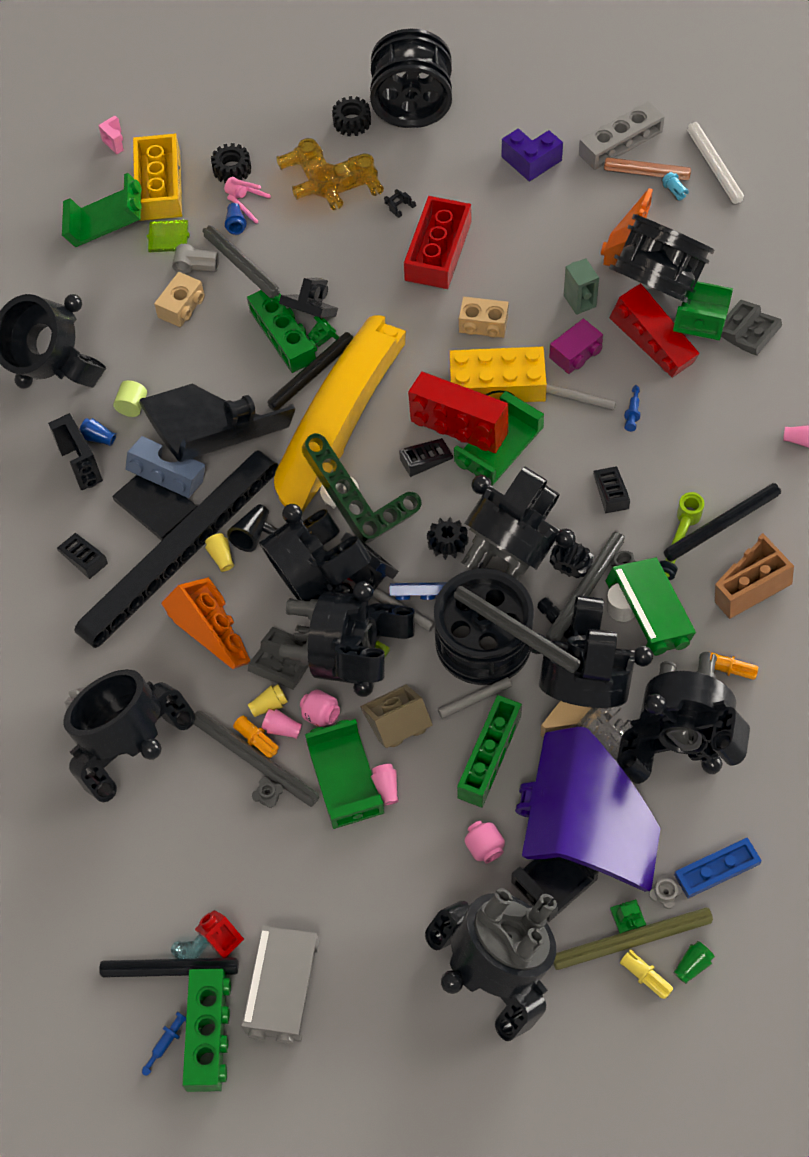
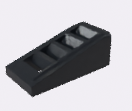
[399,438,453,477]
[593,466,630,514]
[57,533,108,579]

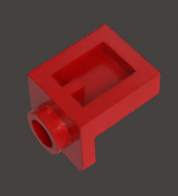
[195,910,244,958]

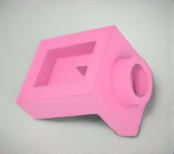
[98,116,124,154]

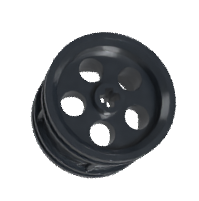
[370,28,452,128]
[609,214,715,304]
[434,568,534,685]

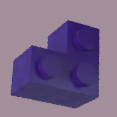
[501,128,563,182]

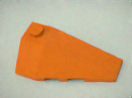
[601,188,653,266]
[161,577,250,669]

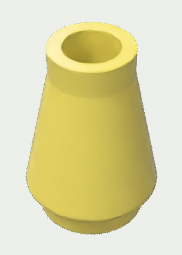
[205,533,234,572]
[248,684,288,717]

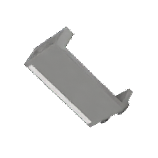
[242,926,319,1044]

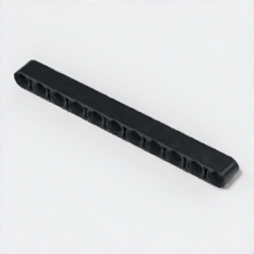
[74,450,278,648]

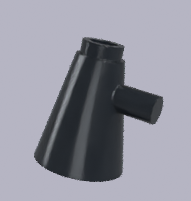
[227,504,278,552]

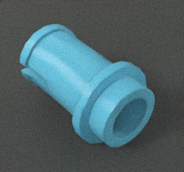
[662,172,689,200]

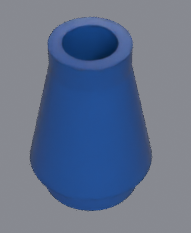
[225,203,247,235]
[79,418,116,446]

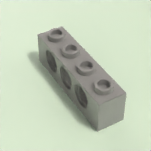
[579,101,665,170]

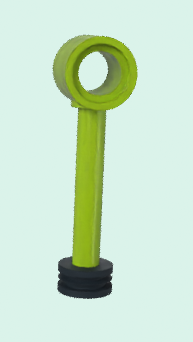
[660,492,704,580]

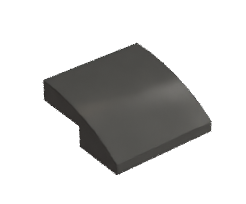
[721,300,782,355]
[248,627,309,690]

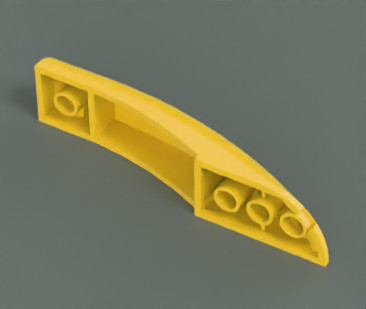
[274,315,406,513]

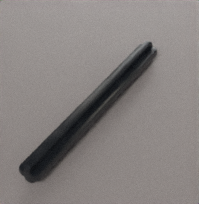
[663,483,781,562]

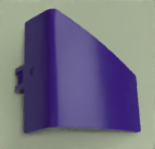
[515,727,661,892]

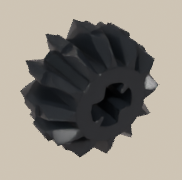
[427,517,469,560]
[549,542,594,578]

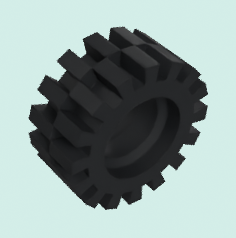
[332,96,371,137]
[211,143,251,184]

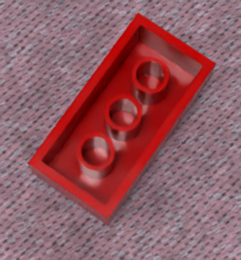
[404,196,472,289]
[408,371,508,454]

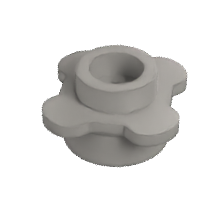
[649,876,682,909]

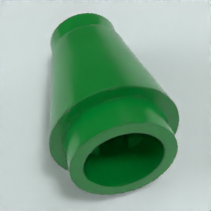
[673,941,715,984]

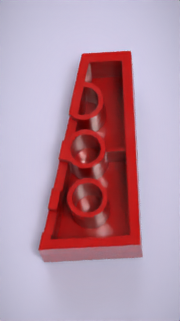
[609,283,700,378]

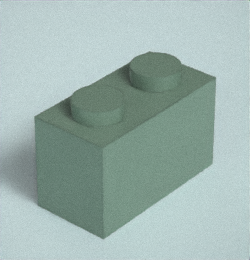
[564,258,599,315]

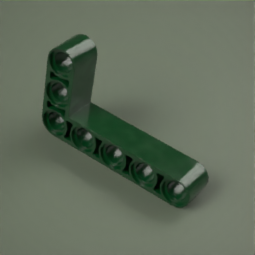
[302,433,422,543]

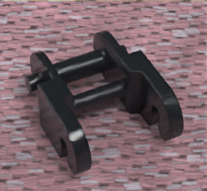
[384,189,416,218]

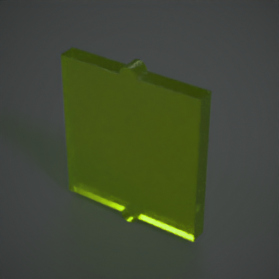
[147,220,190,252]

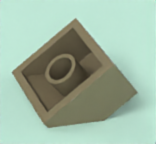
[360,684,433,748]

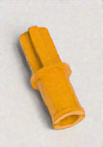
[709,651,758,680]
[233,715,279,758]

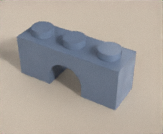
[125,436,205,498]

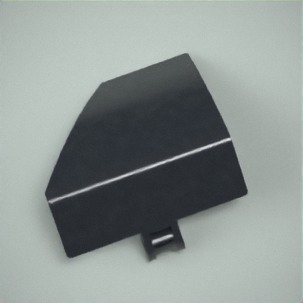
[139,383,295,462]

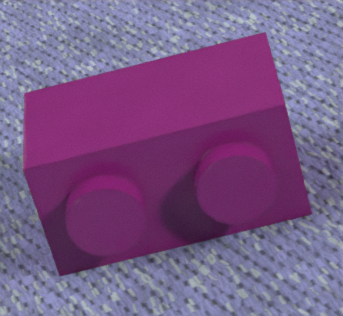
[549,318,603,374]

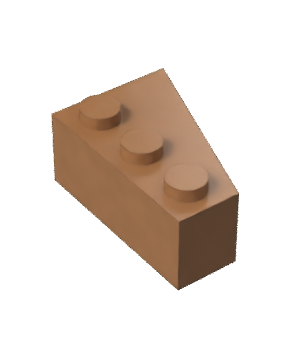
[715,533,794,619]

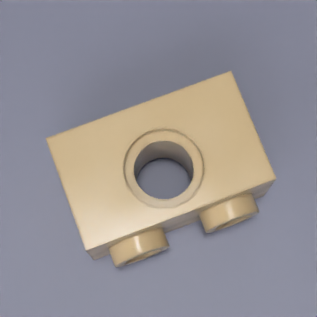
[154,272,205,328]

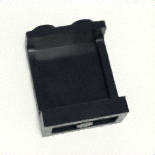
[48,413,103,490]
[511,857,599,922]

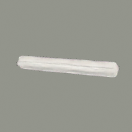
[687,122,744,204]

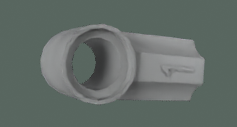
[172,244,219,274]

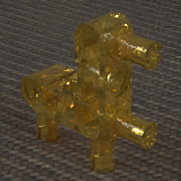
[276,138,384,210]

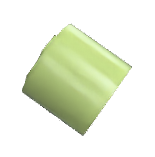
[113,380,147,417]

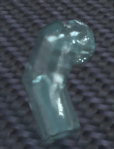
[171,935,209,959]

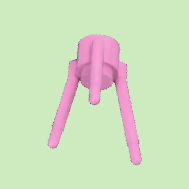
[224,177,271,224]

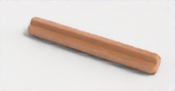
[604,157,691,181]

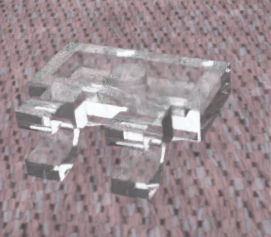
[575,706,633,760]

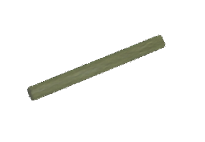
[553,908,713,970]

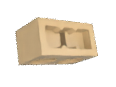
[459,297,509,338]

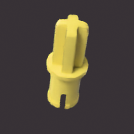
[620,949,673,999]

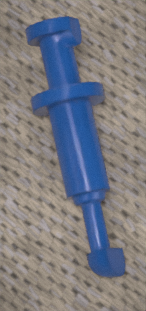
[624,385,641,432]
[142,1011,186,1076]

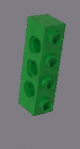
[247,290,317,373]
[457,695,522,808]
[182,969,231,1092]

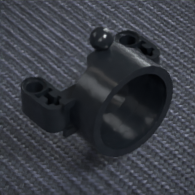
[0,294,106,389]
[259,504,371,601]
[527,595,653,708]
[63,669,195,802]

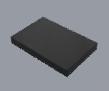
[112,475,197,541]

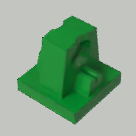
[307,316,339,347]
[610,899,646,934]

